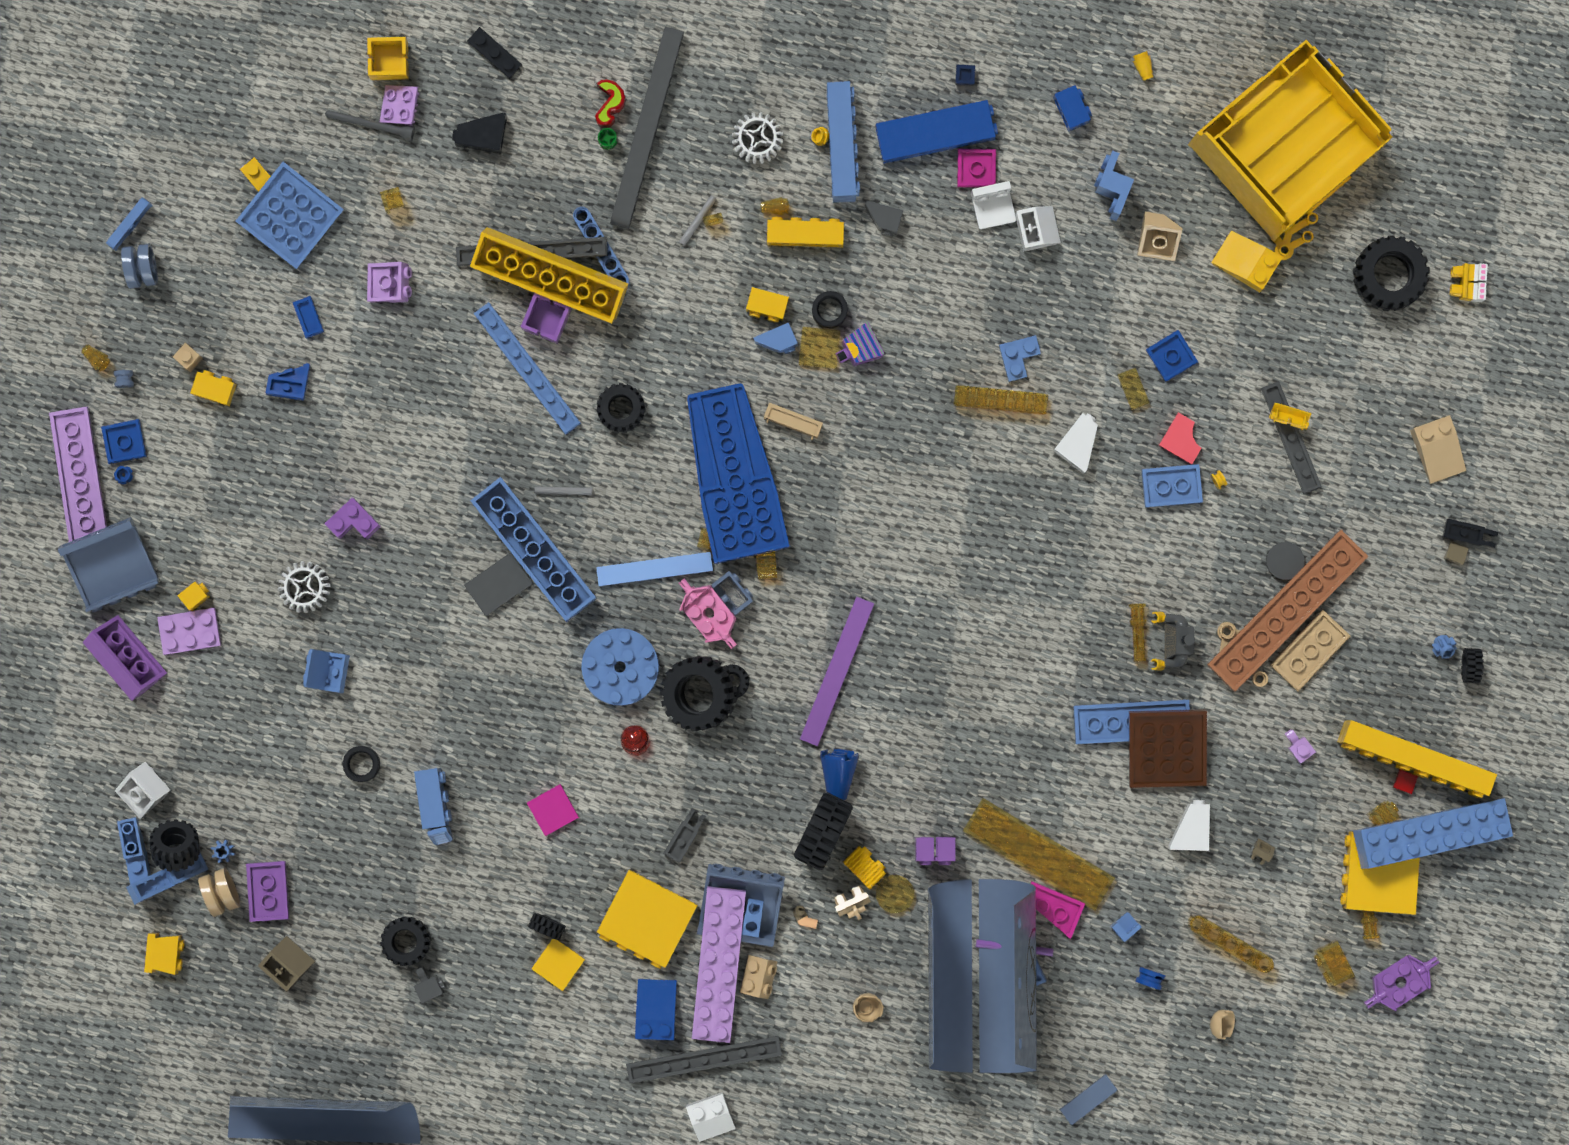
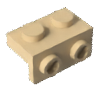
[740,955,777,999]

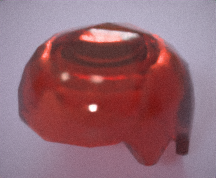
[620,725,650,756]

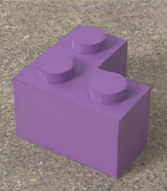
[324,497,381,540]

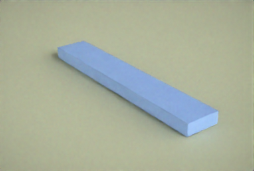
[596,552,713,587]

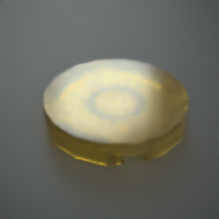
[876,875,914,913]

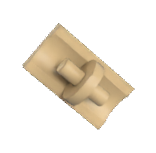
[834,886,871,920]

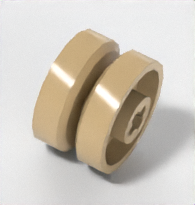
[198,868,240,917]

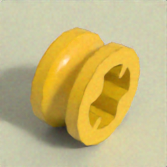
[1210,470,1228,489]

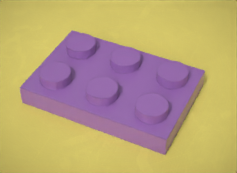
[246,861,289,922]

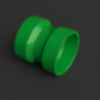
[598,128,617,150]

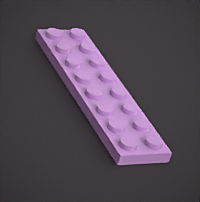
[49,407,107,542]
[692,886,746,1043]

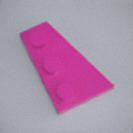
[1030,881,1085,939]

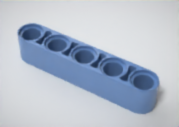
[573,207,630,289]

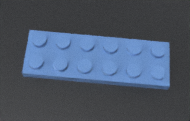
[1073,700,1190,744]

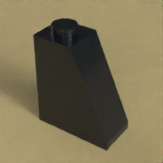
[452,113,507,154]

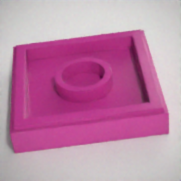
[957,149,996,188]
[527,784,579,836]

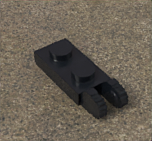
[1442,519,1499,548]

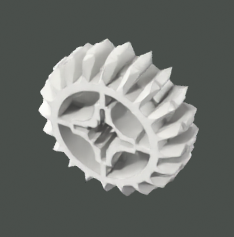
[732,112,783,164]
[278,561,331,613]

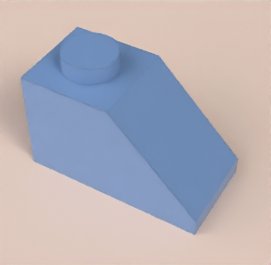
[753,322,798,354]

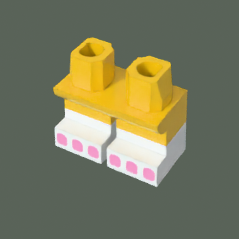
[1449,263,1488,302]

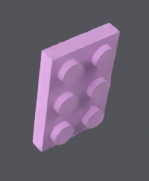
[157,608,221,655]

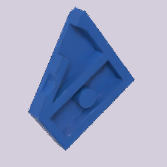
[265,363,310,401]

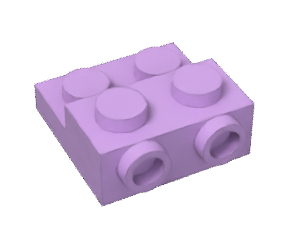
[367,262,412,303]

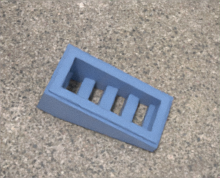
[427,826,453,845]

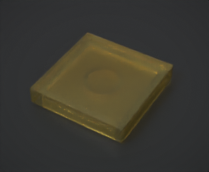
[799,327,840,369]

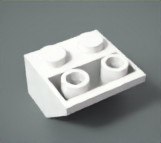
[1015,206,1061,252]

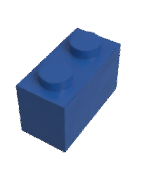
[1053,85,1092,132]

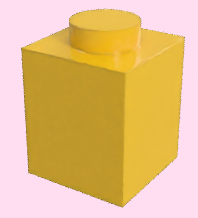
[177,581,210,611]

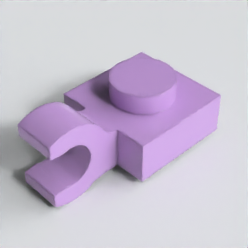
[1285,729,1316,764]

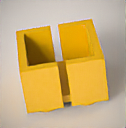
[367,37,409,80]

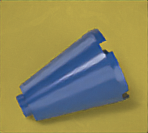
[820,749,859,800]

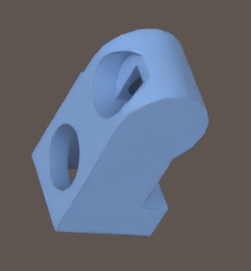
[742,898,764,938]

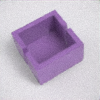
[521,293,572,344]
[915,837,955,865]

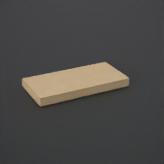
[1270,610,1351,692]

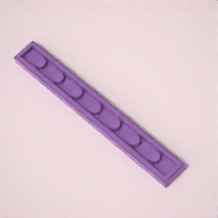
[800,596,874,746]

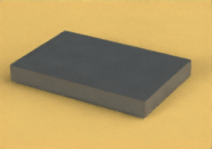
[464,553,533,616]

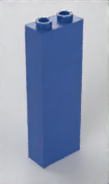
[875,100,998,164]

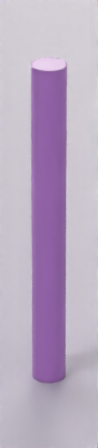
[976,939,1053,956]

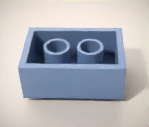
[414,768,452,829]

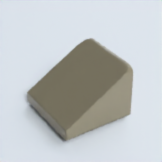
[1444,541,1469,566]

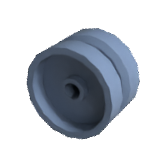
[121,243,158,289]

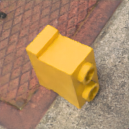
[144,933,185,975]

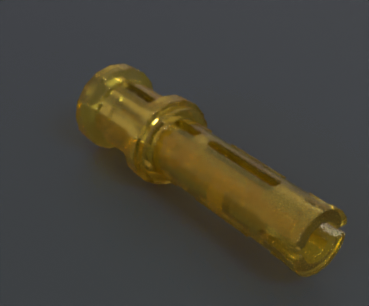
[1129,603,1147,662]
[1360,910,1380,940]

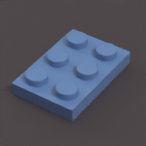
[1141,464,1203,508]

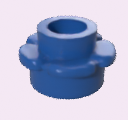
[114,466,133,485]

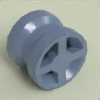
[114,370,134,388]

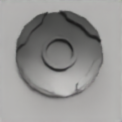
[1266,542,1305,580]

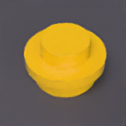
[811,127,829,146]

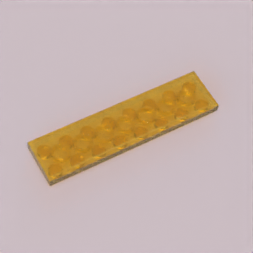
[963,798,1115,911]

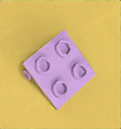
[380,85,419,126]

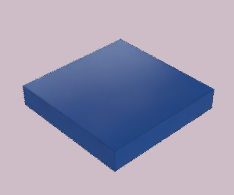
[1146,330,1198,382]
[101,419,147,464]

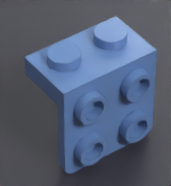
[303,649,350,693]

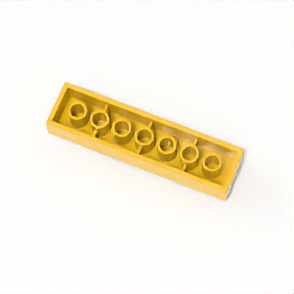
[470,227,629,324]
[1337,720,1497,798]

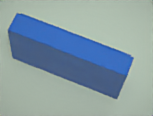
[292,296,324,339]

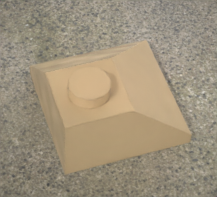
[1137,211,1182,261]

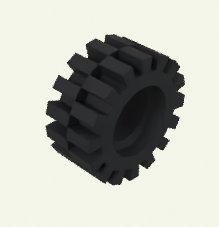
[1461,648,1484,683]
[726,664,749,698]
[528,912,566,941]

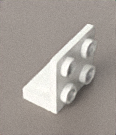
[971,181,1016,230]

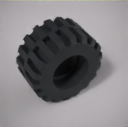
[597,383,645,433]
[149,819,200,872]
[380,917,431,966]

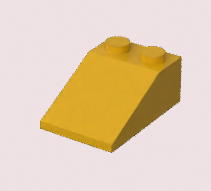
[1211,231,1283,293]

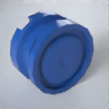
[1135,967,1166,990]

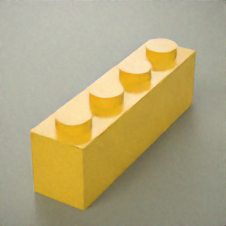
[767,217,844,248]

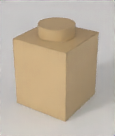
[173,343,203,372]

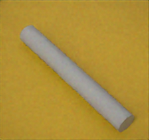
[679,195,717,246]
[535,487,592,495]

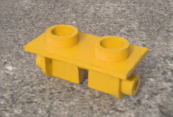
[1269,403,1311,430]

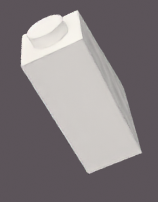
[1053,413,1098,474]
[1168,800,1210,851]

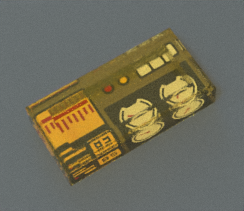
[1117,368,1149,410]

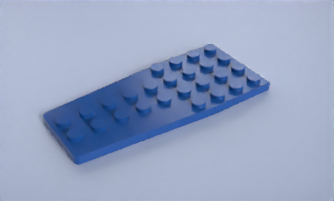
[687,383,790,564]

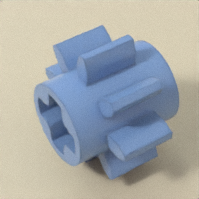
[1432,635,1457,659]
[211,840,235,863]

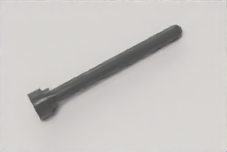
[325,110,415,142]

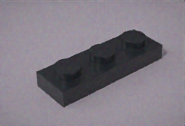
[467,27,522,79]

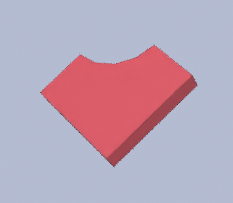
[1158,412,1202,465]

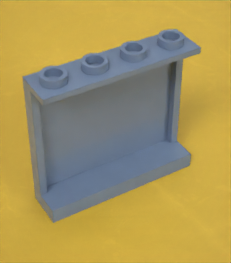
[58,517,159,613]
[697,864,785,947]

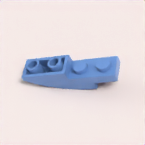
[117,817,151,884]

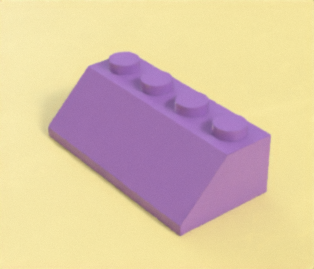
[83,615,167,701]

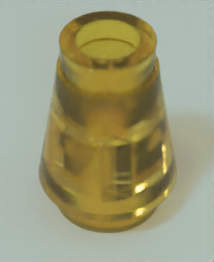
[761,197,789,216]
[81,345,110,371]

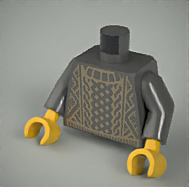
[1151,611,1195,671]

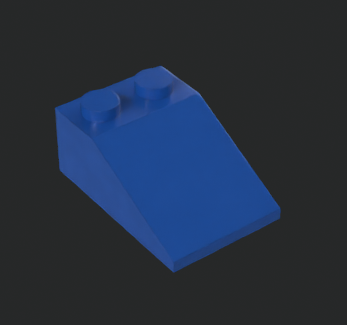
[635,979,677,1040]

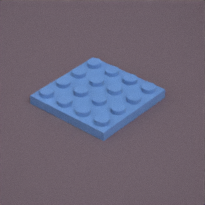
[235,162,344,269]

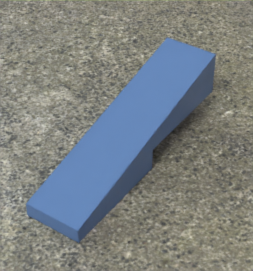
[126,853,208,905]

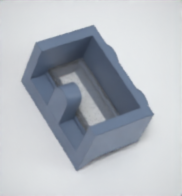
[711,571,753,616]

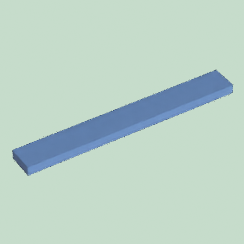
[474,302,581,435]

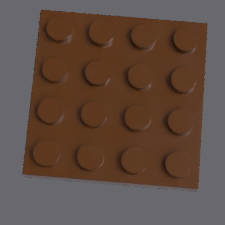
[1129,709,1207,788]

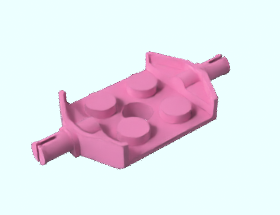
[678,578,737,649]

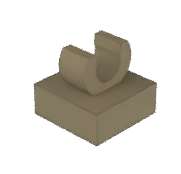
[1251,838,1275,865]

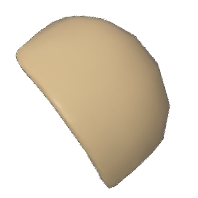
[853,993,884,1022]
[1210,1010,1235,1039]

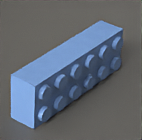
[826,81,860,203]

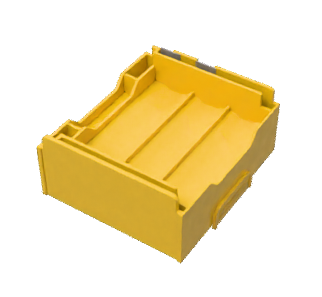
[1188,40,1393,242]

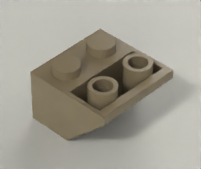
[258,936,315,992]

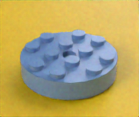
[582,628,659,706]

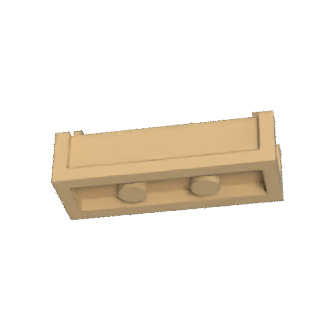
[764,403,823,441]

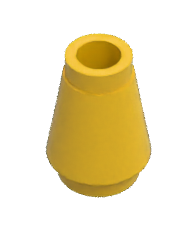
[1132,51,1154,81]

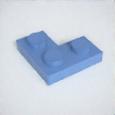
[999,335,1041,382]

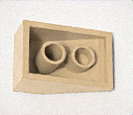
[1410,415,1466,484]

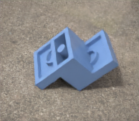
[1094,151,1134,221]

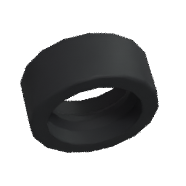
[812,291,848,329]
[342,746,380,782]

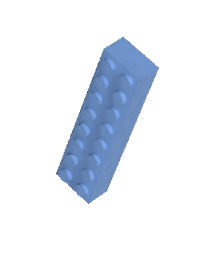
[470,477,597,622]
[1353,798,1513,869]

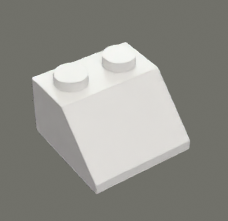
[115,762,170,819]
[686,1092,736,1142]

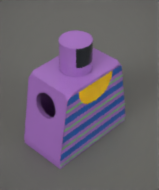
[835,322,884,366]

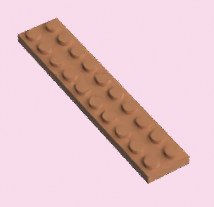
[1207,530,1368,692]

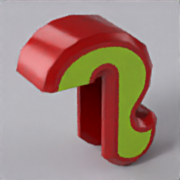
[595,79,626,128]

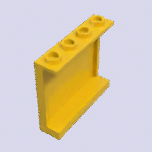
[1340,831,1420,915]
[597,869,698,969]

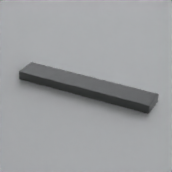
[1261,381,1322,495]

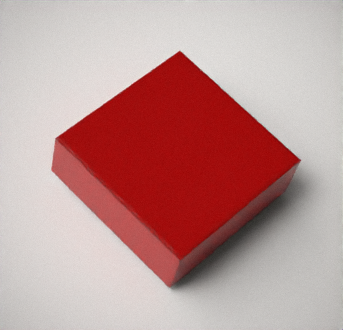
[1393,769,1418,794]

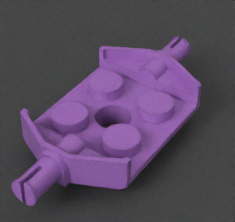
[1364,955,1440,1011]

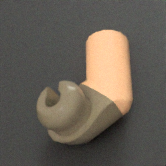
[793,905,818,929]

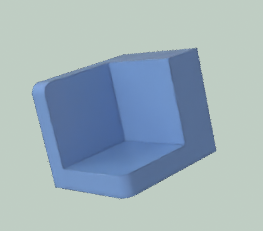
[1110,912,1142,942]

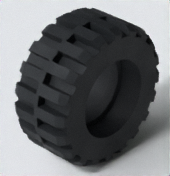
[1353,236,1430,311]
[660,656,737,731]
[794,792,853,870]

